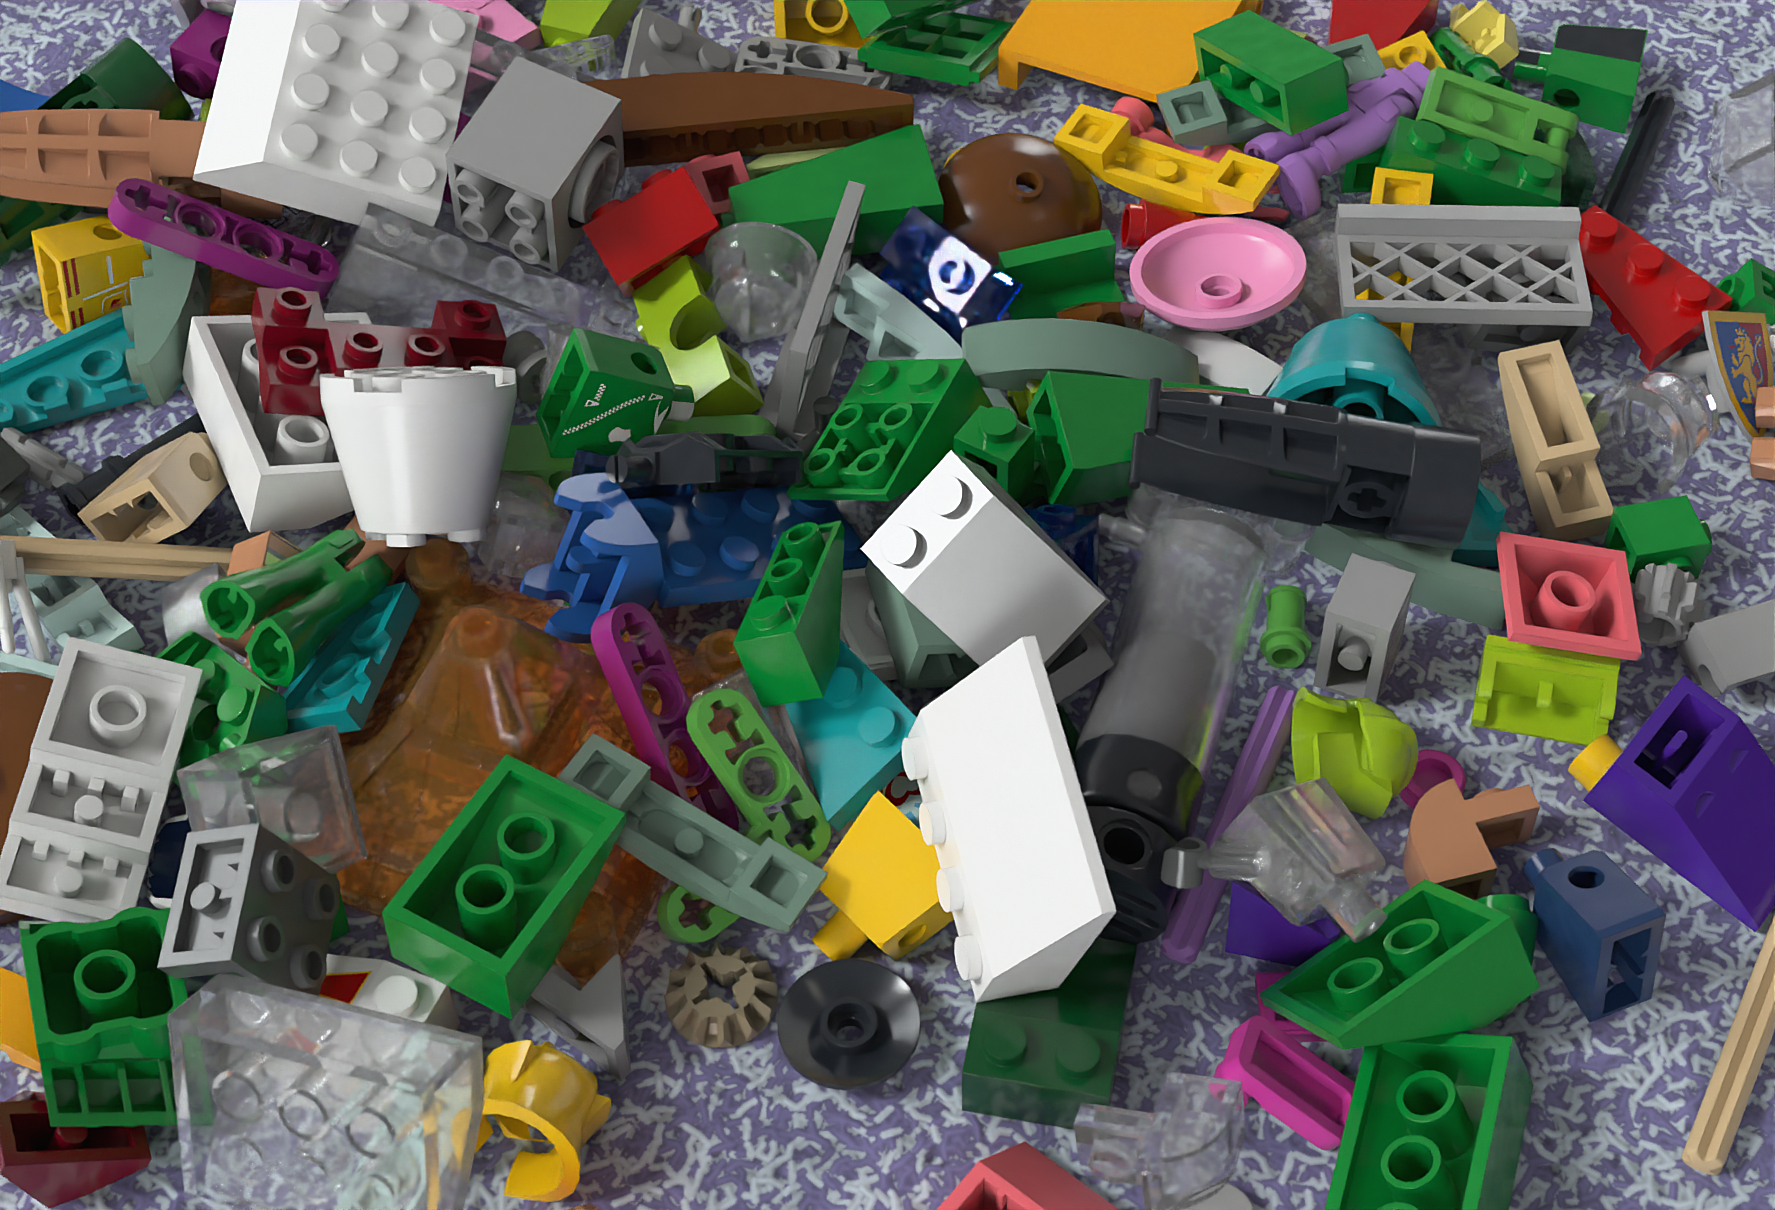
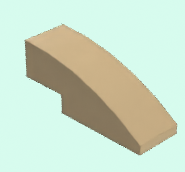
[1497,340,1614,542]

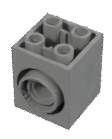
[445,56,625,272]

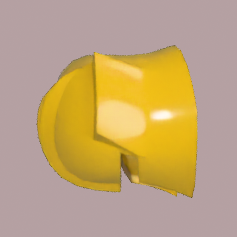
[444,1040,611,1202]

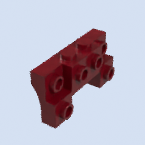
[251,287,507,416]

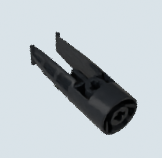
[1128,377,1482,550]

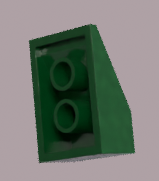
[962,938,1137,1135]

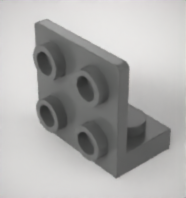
[157,823,340,1013]

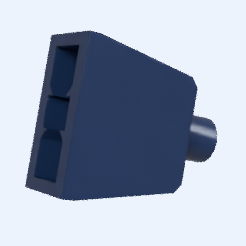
[1523,848,1666,1023]

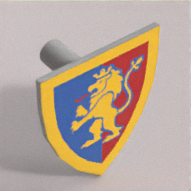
[1672,310,1773,444]

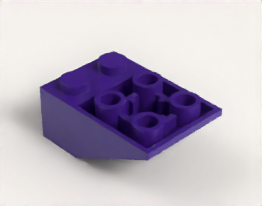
[1583,675,1775,932]

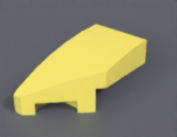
[1450,0,1519,69]

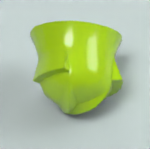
[1291,686,1419,820]

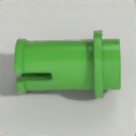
[1259,585,1312,669]

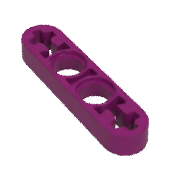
[108,178,340,301]
[591,602,739,832]

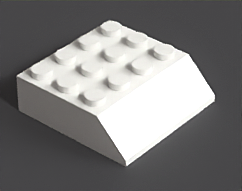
[192,0,479,244]

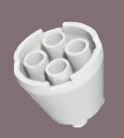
[320,366,517,547]

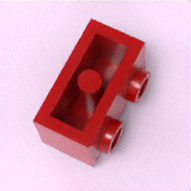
[582,166,726,299]

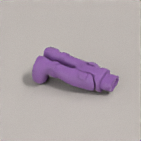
[1244,61,1431,221]

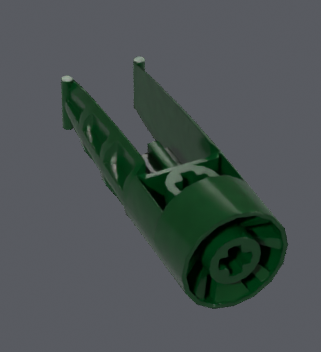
[0,37,195,269]

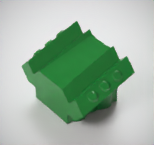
[19,907,208,1128]

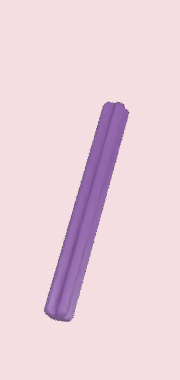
[1160,685,1297,964]

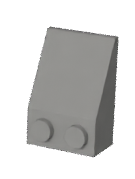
[861,451,1110,670]

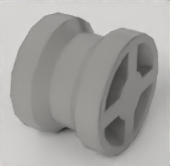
[502,331,561,405]

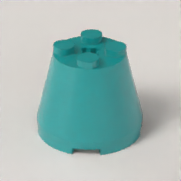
[1266,312,1442,427]

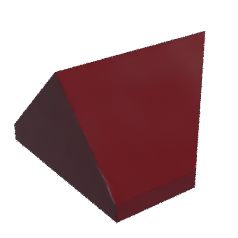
[0,1090,152,1209]

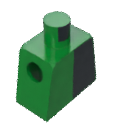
[1512,24,1648,134]

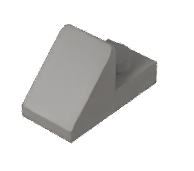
[522,954,631,1081]

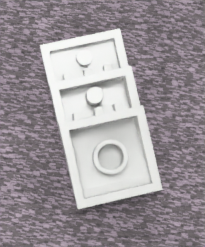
[0,636,203,923]

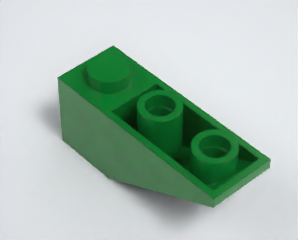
[733,521,845,708]

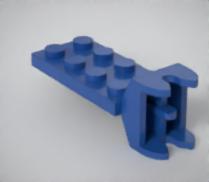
[520,472,869,644]

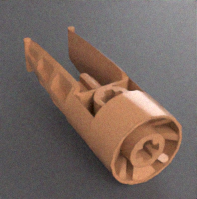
[0,109,283,220]

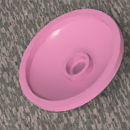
[1130,217,1307,331]

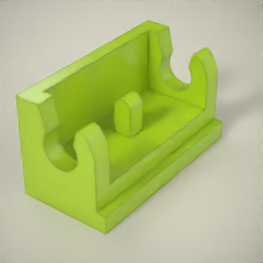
[1471,634,1621,746]

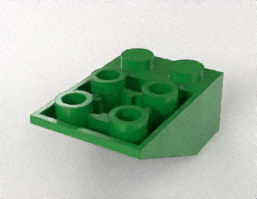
[787,358,993,501]

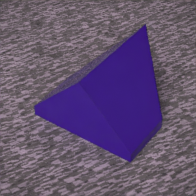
[1225,831,1341,967]

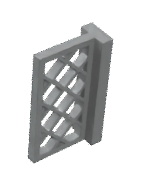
[758,181,866,443]
[1333,204,1593,326]

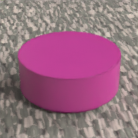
[1399,749,1466,809]

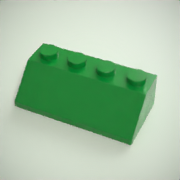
[1324,1033,1534,1210]

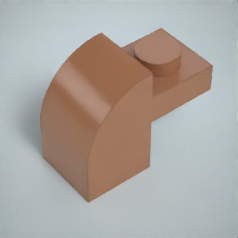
[1403,778,1540,901]

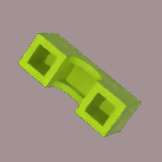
[632,254,764,417]

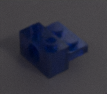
[878,206,1024,348]

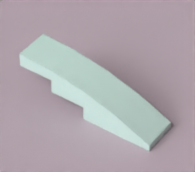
[832,263,1018,418]
[0,505,145,654]

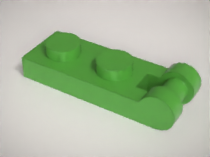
[1416,65,1580,175]

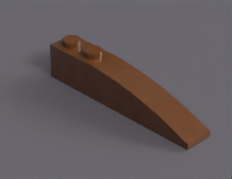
[581,72,914,168]

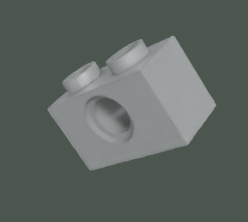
[1313,553,1416,703]

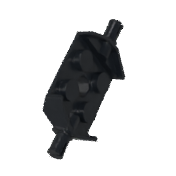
[606,432,804,490]

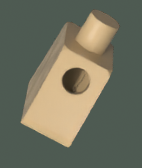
[77,431,228,544]

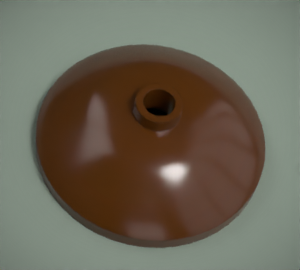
[938,133,1103,282]

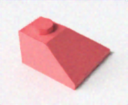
[1496,531,1642,661]

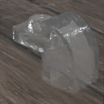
[1074,1071,1246,1210]

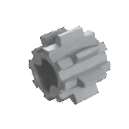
[1631,563,1705,648]

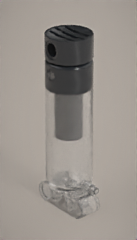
[1072,483,1316,944]

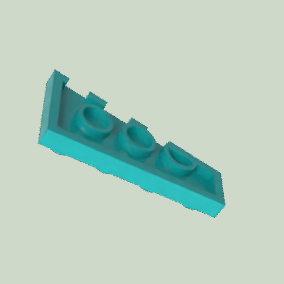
[0,305,182,434]

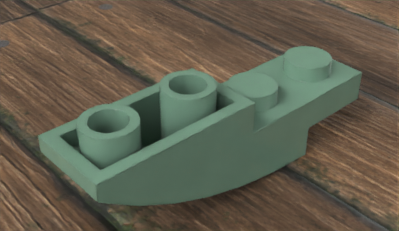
[122,217,212,406]

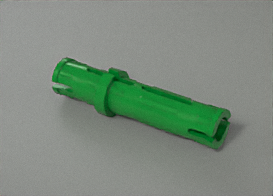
[1429,27,1513,92]

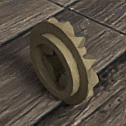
[664,941,778,1048]

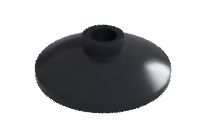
[777,959,921,1091]

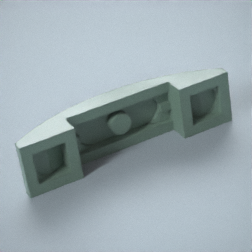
[1157,34,1386,145]
[962,318,1200,392]
[557,733,828,932]

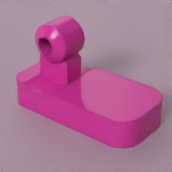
[1209,1015,1355,1151]

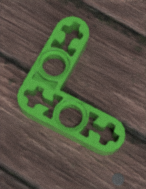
[657,689,831,944]

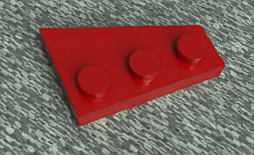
[1578,205,1733,371]

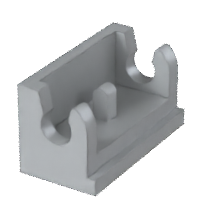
[1676,599,1775,698]

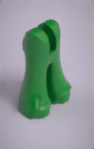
[199,528,393,689]

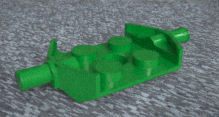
[131,629,288,811]

